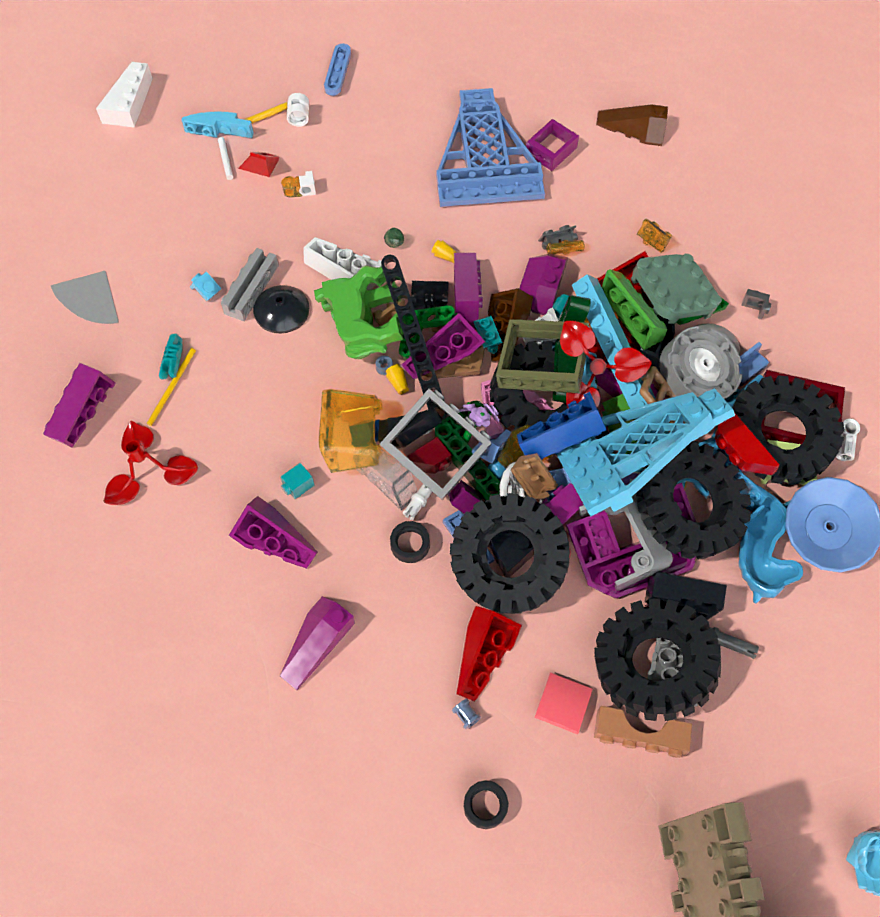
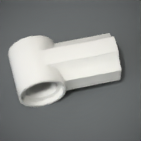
[836,419,860,461]

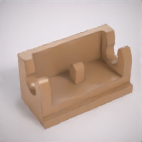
[511,453,558,500]

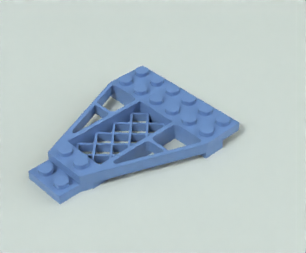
[436,88,545,207]

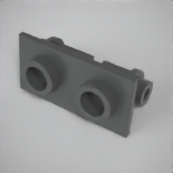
[538,225,578,250]

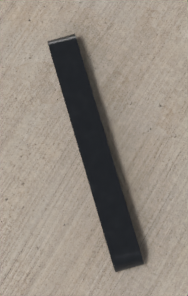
[381,254,448,420]

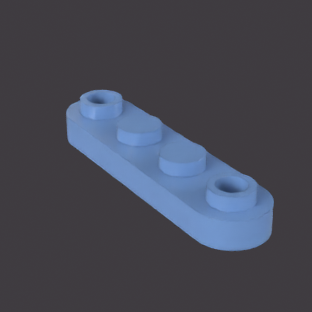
[324,43,351,96]

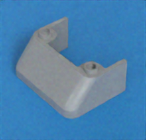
[579,493,672,591]

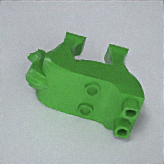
[314,265,406,359]

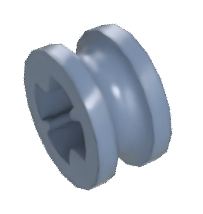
[375,356,393,375]

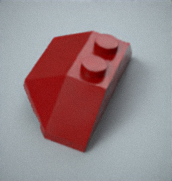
[714,412,779,475]

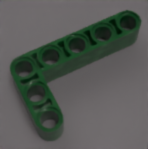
[553,295,591,403]
[435,400,500,501]

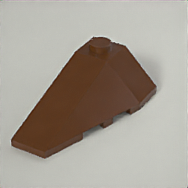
[596,104,668,146]
[488,288,533,363]

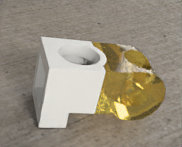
[281,171,316,198]

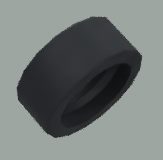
[390,521,430,563]
[463,780,509,829]

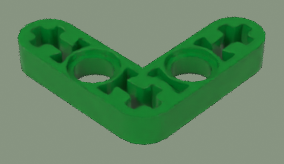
[399,306,458,361]

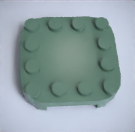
[631,253,722,324]

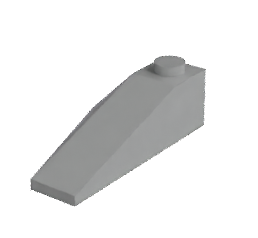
[647,638,698,707]

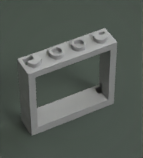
[380,389,492,500]

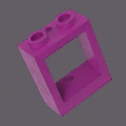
[526,119,579,171]

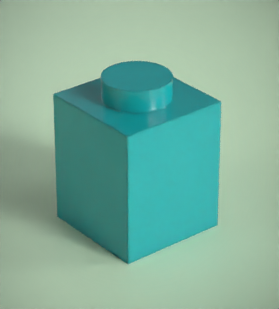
[281,463,315,499]

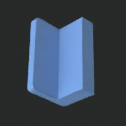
[738,342,769,386]
[472,429,513,464]

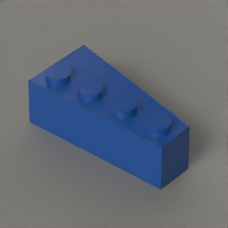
[517,391,606,460]

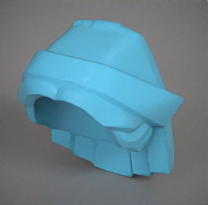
[846,830,880,896]

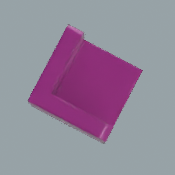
[448,480,482,514]

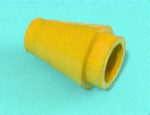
[431,240,457,263]
[386,364,409,395]

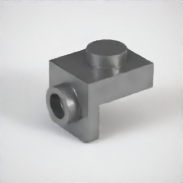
[742,289,771,319]

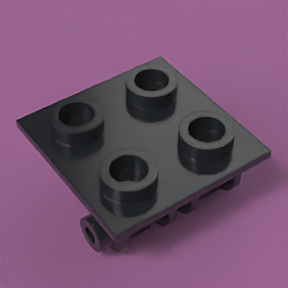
[410,280,449,310]

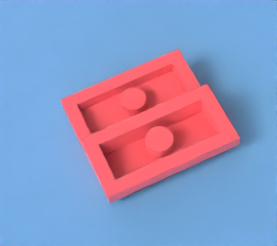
[535,673,593,734]

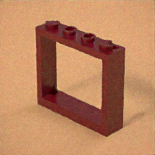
[761,370,845,444]

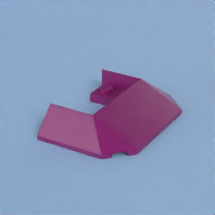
[566,483,696,599]

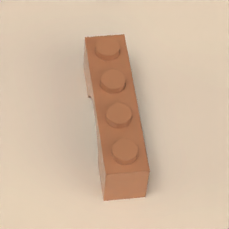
[594,706,692,758]

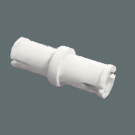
[403,484,432,520]

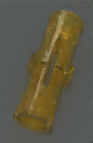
[547,240,585,255]

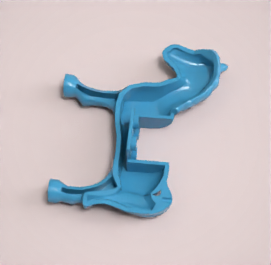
[682,429,803,604]

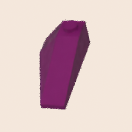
[401,313,485,380]
[280,596,355,690]

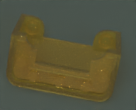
[319,389,383,473]

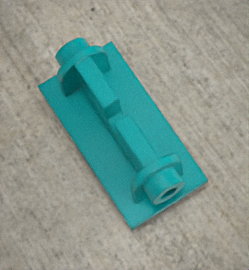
[473,316,502,354]

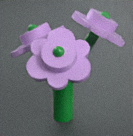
[459,402,500,443]

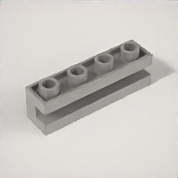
[221,248,279,321]

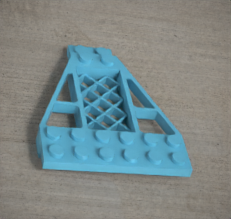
[556,388,735,517]

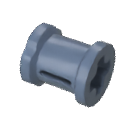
[452,699,481,730]

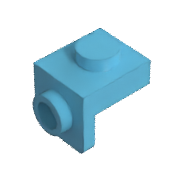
[190,272,222,301]

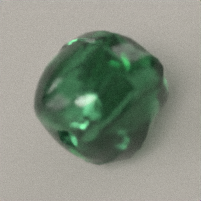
[384,228,404,248]

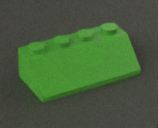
[602,269,667,350]

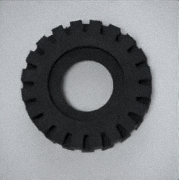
[489,341,600,435]
[732,375,845,485]
[636,441,751,559]
[450,493,570,614]
[594,598,721,721]

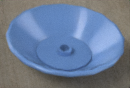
[785,477,880,573]

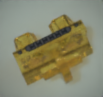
[637,219,672,253]

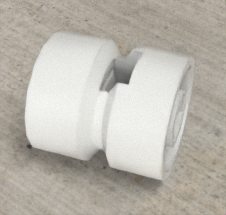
[286,93,310,127]

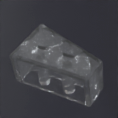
[353,442,418,511]

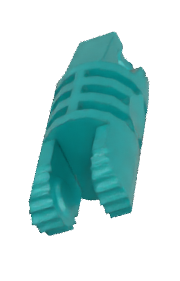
[159,333,183,380]

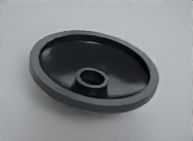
[253,285,310,334]

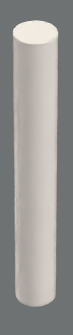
[218,137,233,180]

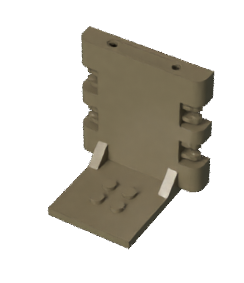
[658,802,765,917]

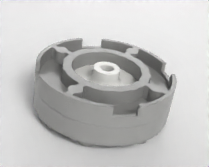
[660,326,742,399]

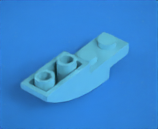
[181,112,254,138]

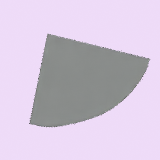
[51,271,119,324]

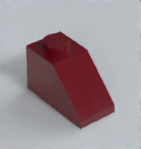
[406,437,451,474]

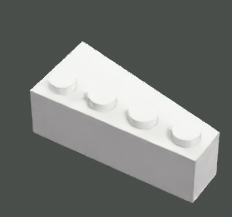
[96,62,153,128]
[303,237,382,290]

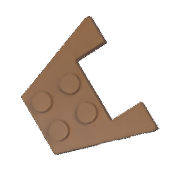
[422,316,485,380]

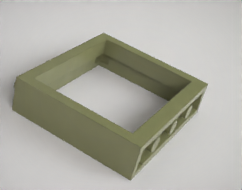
[496,320,589,393]

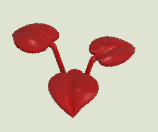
[560,321,651,408]
[103,421,198,505]

